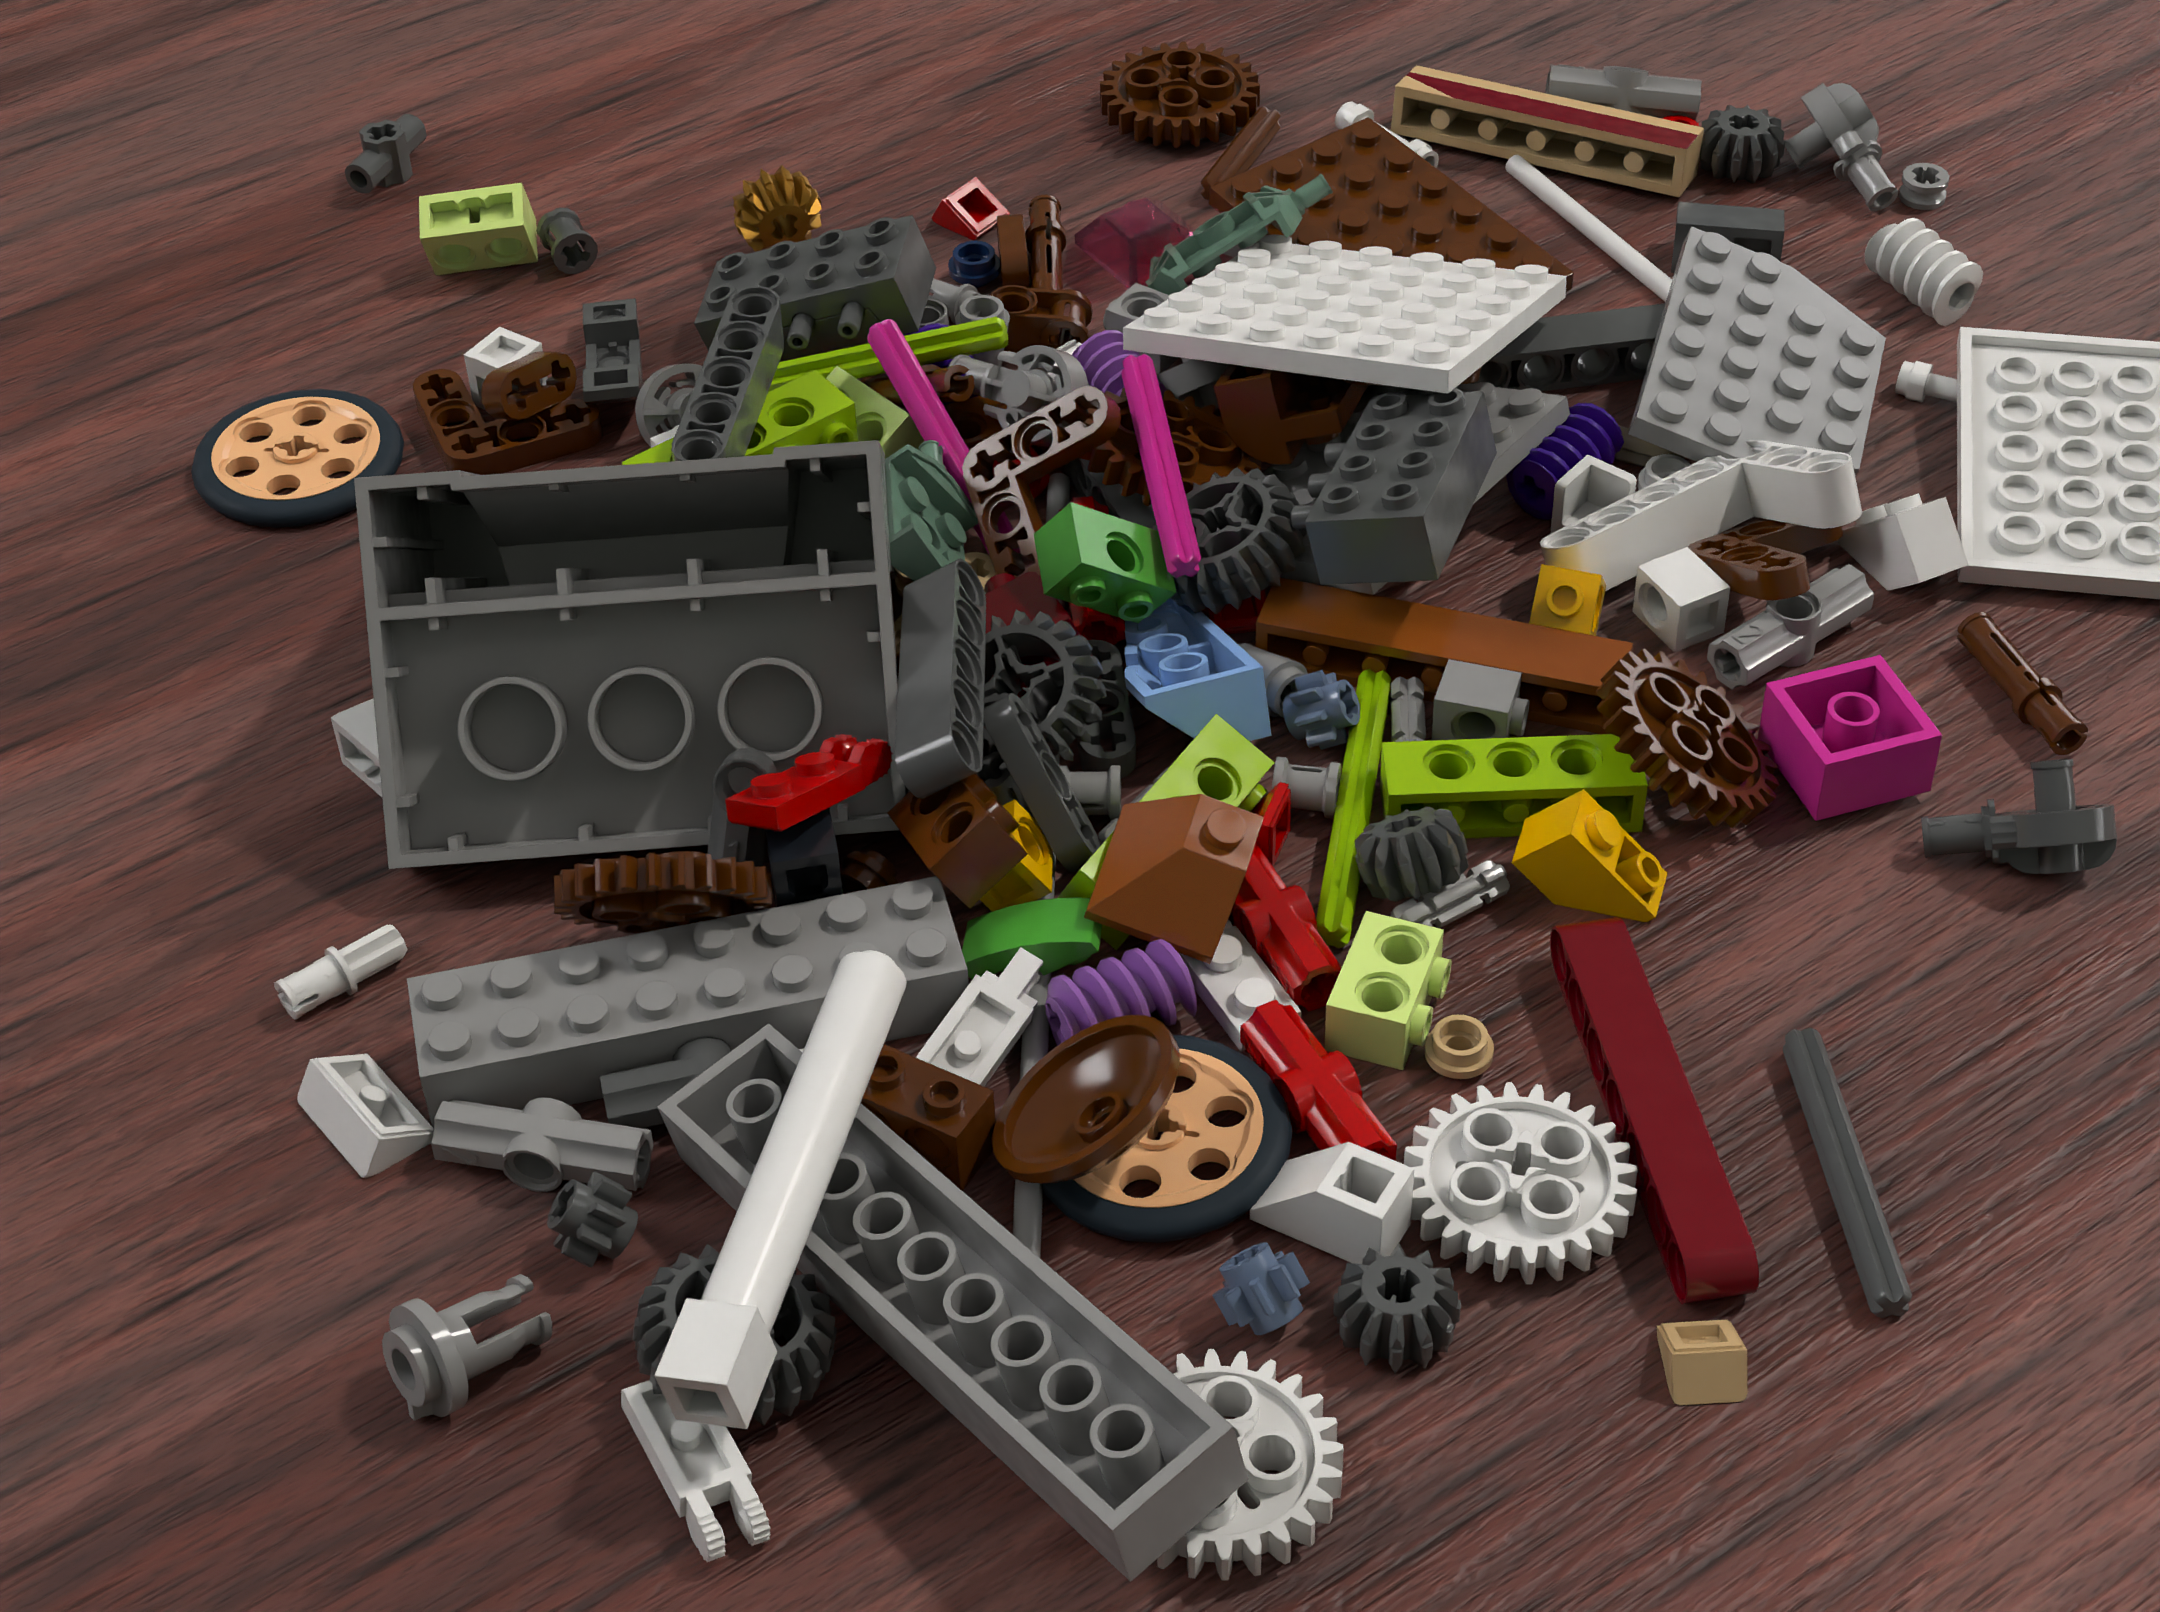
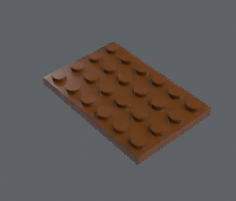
[1209,117,1574,292]

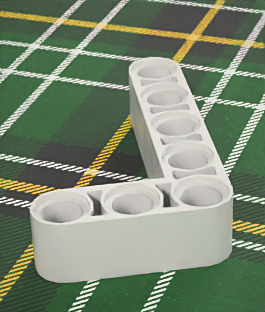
[1540,440,1862,591]

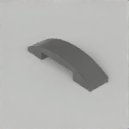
[583,298,643,405]

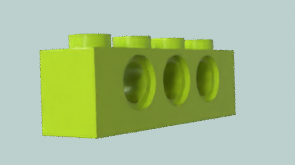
[622,370,858,465]
[1058,714,1275,950]
[1380,734,1648,838]

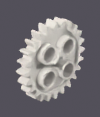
[1404,1082,1637,1284]
[1157,1349,1344,1581]

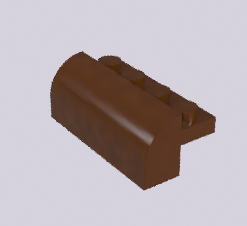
[1214,364,1368,465]

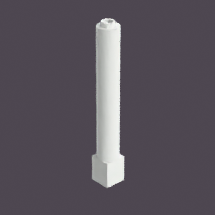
[654,950,907,1429]

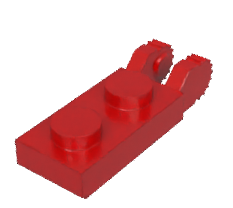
[725,734,893,831]

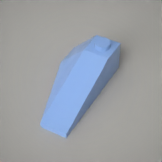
[1125,598,1272,743]

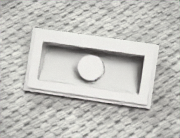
[297,1054,434,1178]

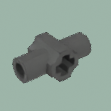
[345,114,427,194]

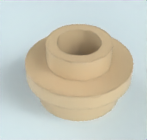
[1425,1014,1494,1079]

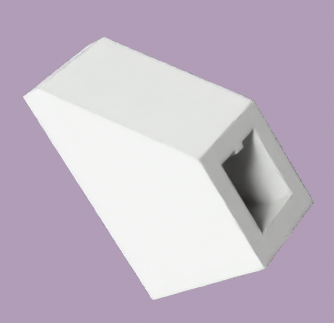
[1837,493,1969,591]
[1250,1142,1414,1264]

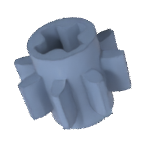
[1283,670,1360,750]
[1212,1242,1310,1335]

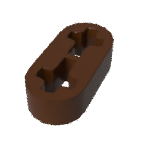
[996,214,1029,288]
[481,351,577,420]

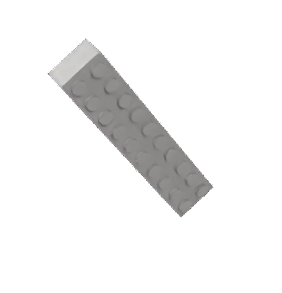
[657,1023,1249,1582]

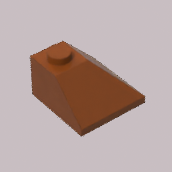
[1084,794,1264,964]

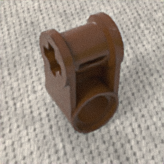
[991,285,1093,353]

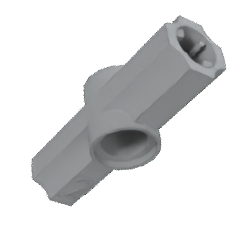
[1545,64,1702,121]
[1707,564,1874,690]
[431,1098,654,1192]

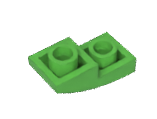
[962,897,1102,979]

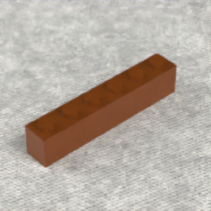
[1256,578,1633,734]

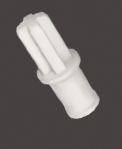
[274,925,407,1020]

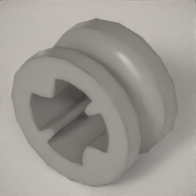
[1899,163,1950,210]

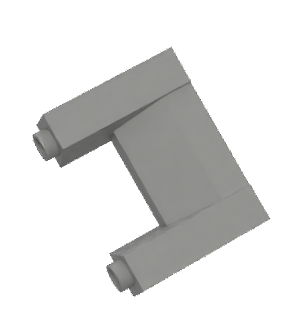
[354,440,907,869]

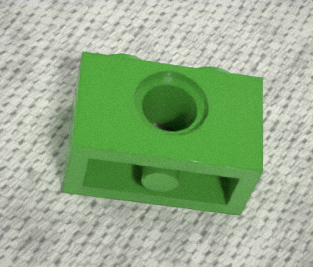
[1033,502,1176,624]

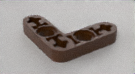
[412,369,603,475]
[962,386,1121,578]
[1687,519,1843,601]

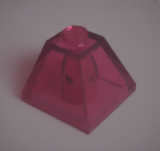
[1074,197,1195,289]

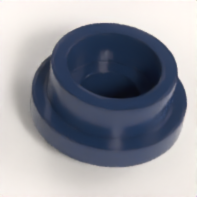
[948,241,1001,288]

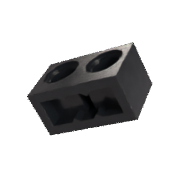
[765,808,843,907]

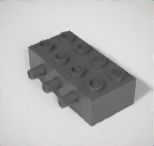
[694,215,936,362]
[1291,388,1497,585]

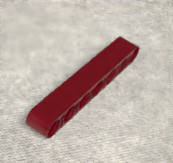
[1550,917,1759,1304]

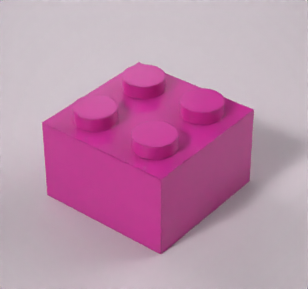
[1758,655,1942,821]

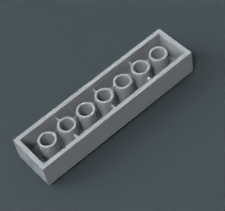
[407,876,969,1128]

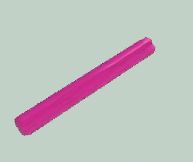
[867,319,1020,554]
[1121,354,1201,578]

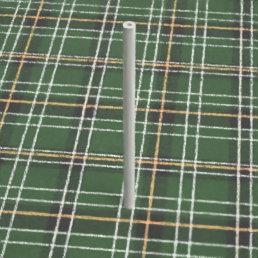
[1505,155,1672,302]

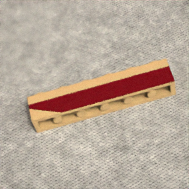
[1391,65,1704,197]

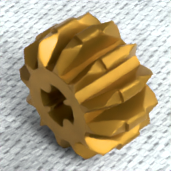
[733,165,822,252]

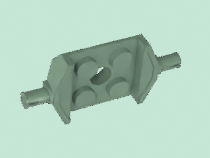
[1145,174,1333,295]
[885,440,986,594]

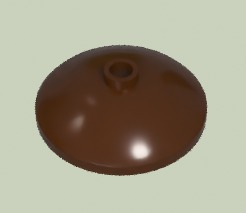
[992,1015,1180,1183]

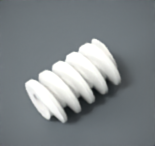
[1865,218,1983,327]

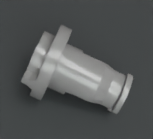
[382,1274,552,1420]

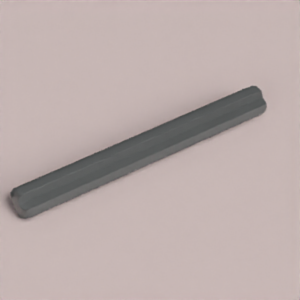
[1782,1027,1912,1318]

